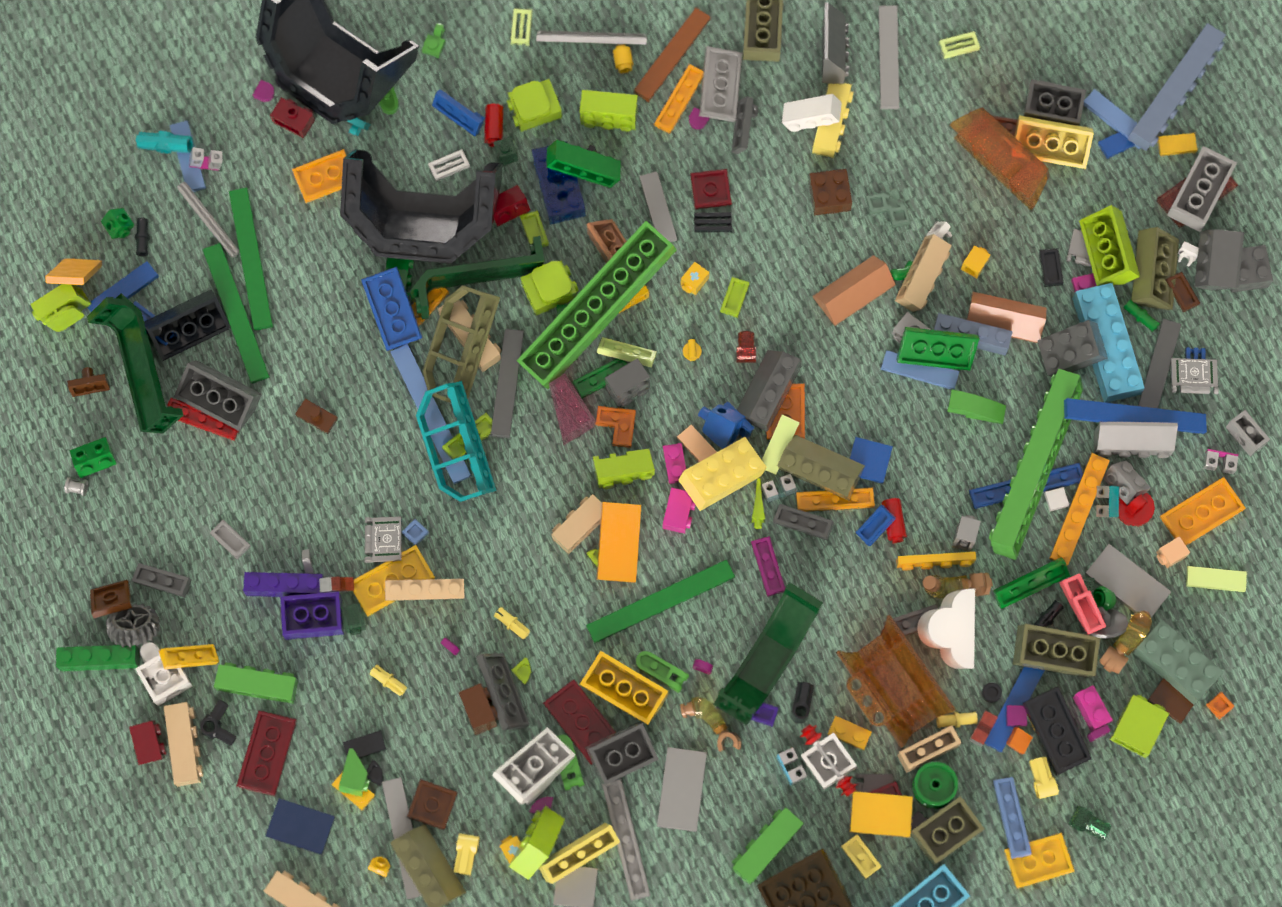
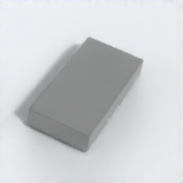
[210,520,251,560]

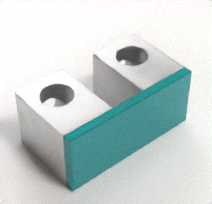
[1096,486,1119,517]

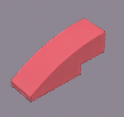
[1059,573,1106,635]

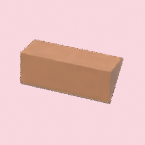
[587,219,626,263]
[813,256,896,326]
[967,292,1047,343]

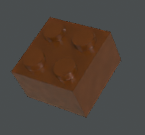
[808,168,852,216]
[459,683,499,735]

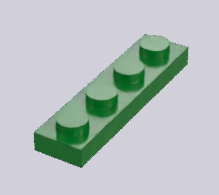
[993,557,1070,609]

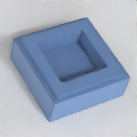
[402,519,429,545]

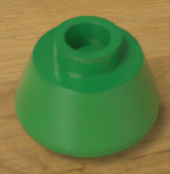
[1092,586,1116,611]

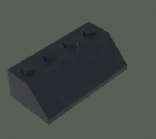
[144,289,231,361]

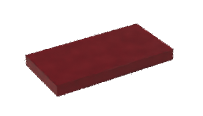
[543,679,616,765]
[236,710,297,796]

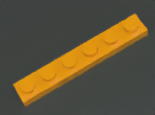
[1049,453,1110,566]

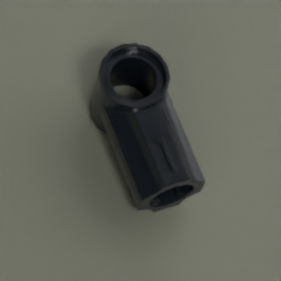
[791,682,814,723]

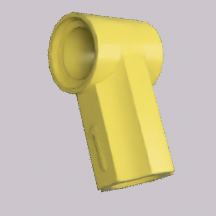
[1029,757,1058,799]
[454,833,479,875]

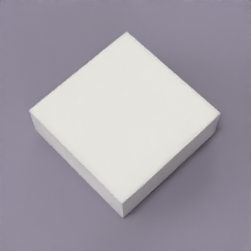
[1044,487,1069,511]

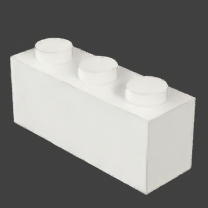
[782,94,842,131]

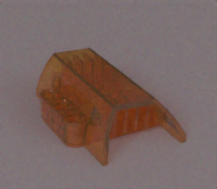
[950,107,1049,210]
[836,614,956,748]

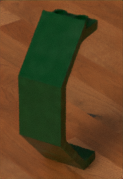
[713,582,823,725]

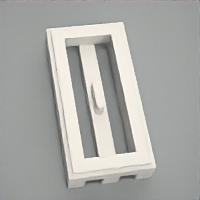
[428,149,470,181]

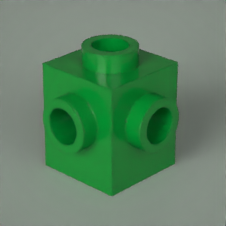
[101,208,134,239]

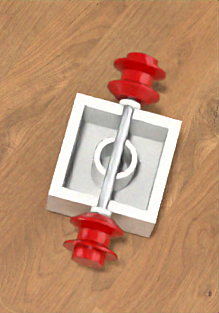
[800,724,858,797]

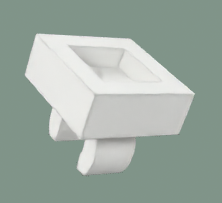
[926,222,952,239]
[1178,241,1199,266]

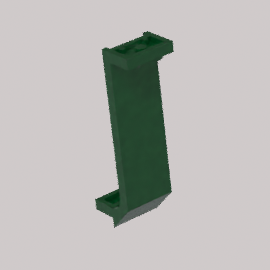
[411,236,545,319]
[87,293,183,434]

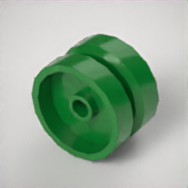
[912,762,958,809]

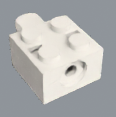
[136,642,193,706]

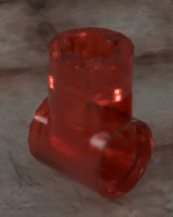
[736,331,756,363]

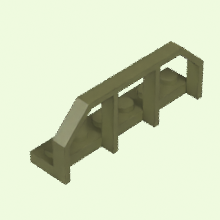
[423,285,500,403]

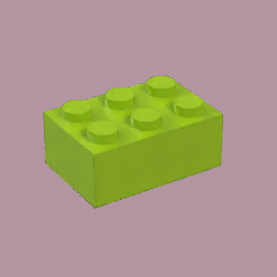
[580,90,638,132]

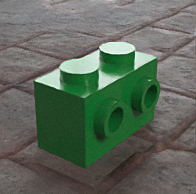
[69,437,116,478]

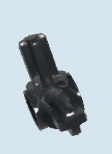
[200,700,236,746]

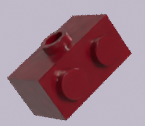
[270,97,315,138]
[494,185,531,227]
[129,720,167,765]

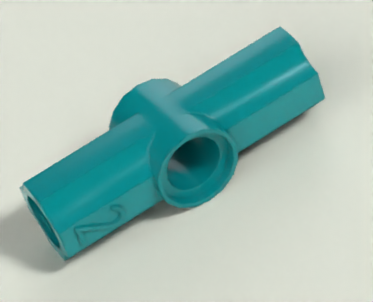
[136,131,194,154]

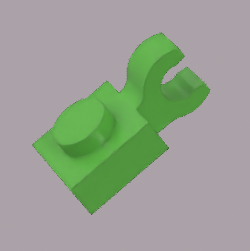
[422,23,446,58]

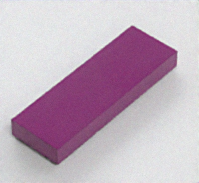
[751,536,785,597]

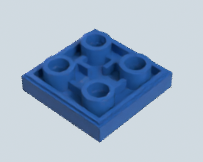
[850,437,893,484]

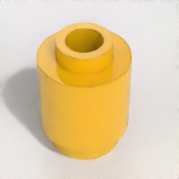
[613,45,634,73]

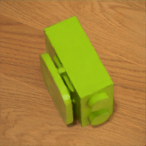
[506,79,562,132]
[520,260,579,316]
[30,284,91,332]
[1109,695,1169,758]

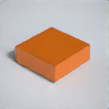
[1206,691,1235,720]
[1006,727,1033,754]

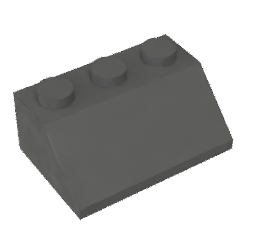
[1194,230,1244,291]

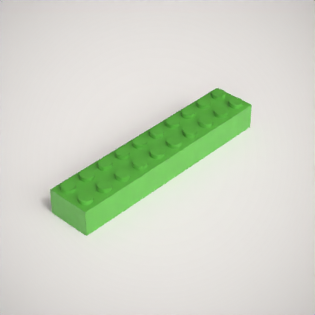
[517,221,677,389]
[989,369,1083,560]

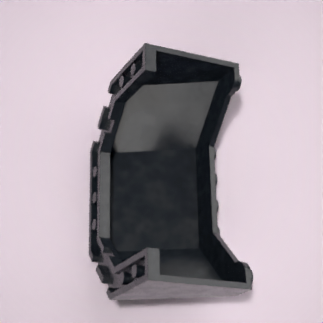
[255,0,419,124]
[340,149,503,264]

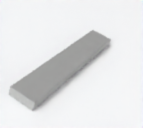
[878,6,899,109]
[536,30,647,45]
[382,778,421,900]
[602,779,651,901]

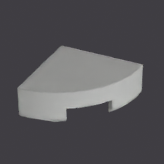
[302,549,314,574]

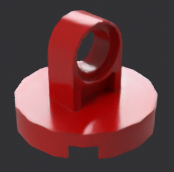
[1118,493,1155,527]

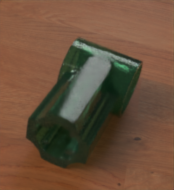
[1068,806,1112,841]

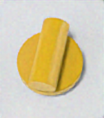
[683,339,702,361]
[368,857,390,877]

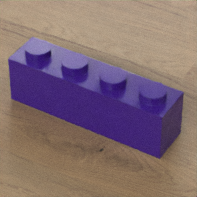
[243,572,325,597]

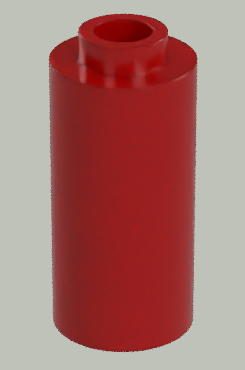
[484,103,504,147]
[881,498,907,543]

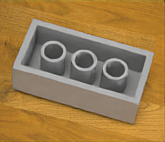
[1167,146,1237,232]

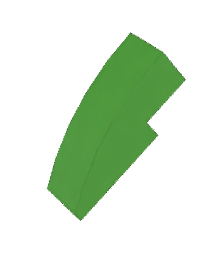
[947,389,1006,424]

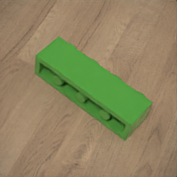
[214,662,298,704]
[732,807,804,885]

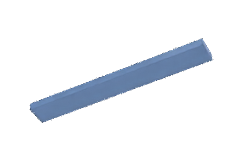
[390,344,471,484]

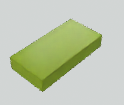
[520,210,549,247]
[720,277,750,318]

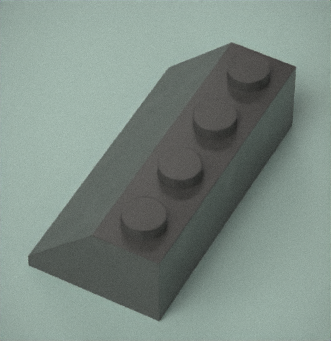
[822,2,849,84]
[737,350,802,432]
[174,360,262,431]

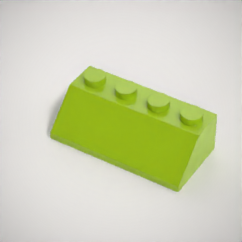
[1079,205,1140,286]

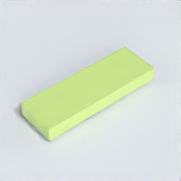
[597,337,657,368]
[762,415,800,475]
[1186,566,1247,592]

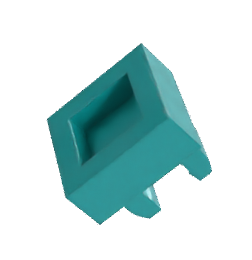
[347,118,371,136]

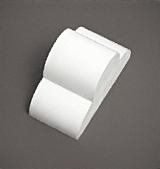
[917,589,975,669]
[493,727,575,805]

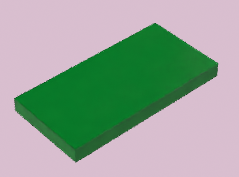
[896,327,980,371]

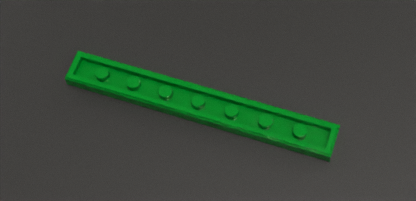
[229,188,273,331]
[203,243,270,384]
[586,559,735,644]

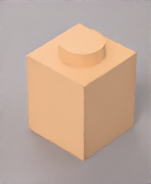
[1156,537,1190,568]

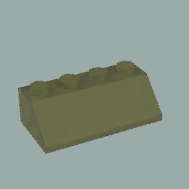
[1132,227,1179,310]
[777,435,865,501]
[390,824,466,907]

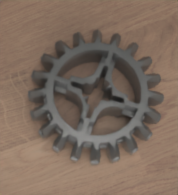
[106,603,160,648]

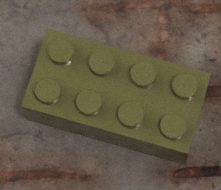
[743,0,783,62]
[1013,624,1100,678]

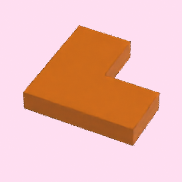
[596,406,636,448]

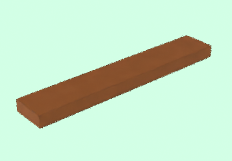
[634,8,711,102]

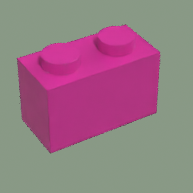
[663,488,695,534]
[1073,685,1112,732]

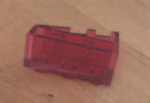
[549,374,596,446]

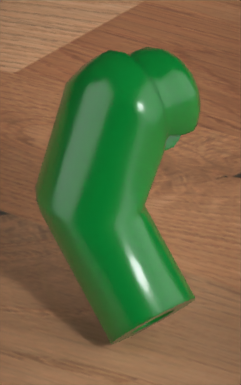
[890,261,913,281]

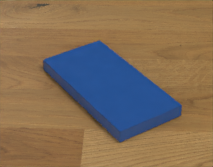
[361,267,423,351]

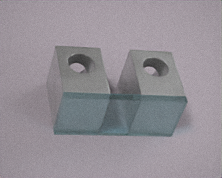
[761,474,797,503]

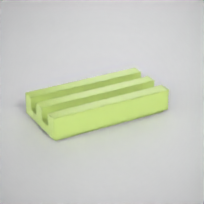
[511,9,532,45]
[939,31,980,59]

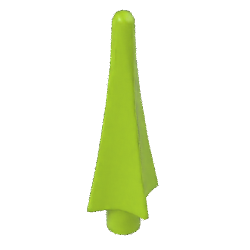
[751,478,765,529]

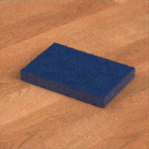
[265,798,336,855]

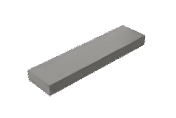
[639,172,677,242]

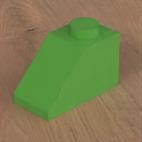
[339,748,370,797]

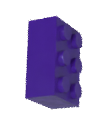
[280,591,344,640]

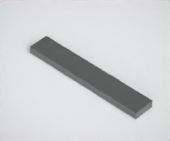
[1138,319,1182,408]
[491,329,524,438]

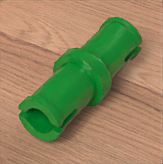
[1123,299,1160,332]

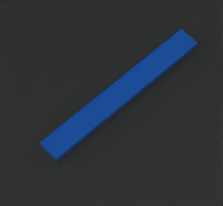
[1064,398,1207,434]

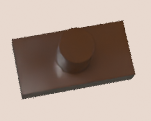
[67,367,110,397]
[295,398,338,434]

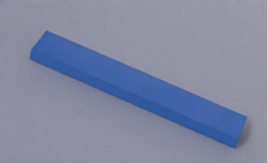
[969,463,1083,509]
[984,667,1045,752]

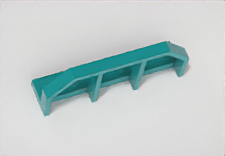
[416,381,497,502]

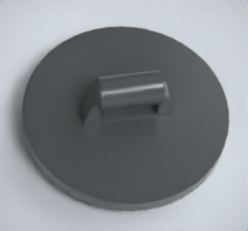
[1078,607,1128,638]

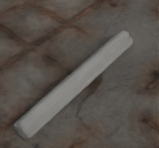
[177,182,239,258]

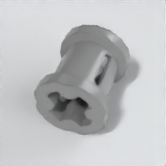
[64,476,89,496]

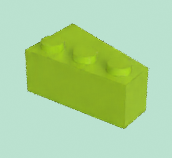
[593,449,655,489]
[509,806,565,880]

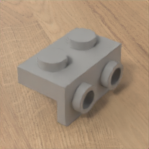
[1103,461,1151,504]

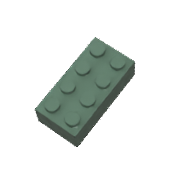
[1133,620,1223,705]

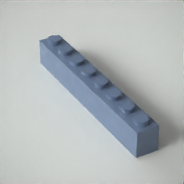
[1128,23,1226,151]

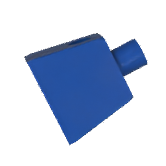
[698,404,746,449]

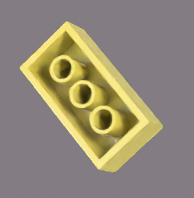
[1011,115,1094,169]
[679,437,767,511]

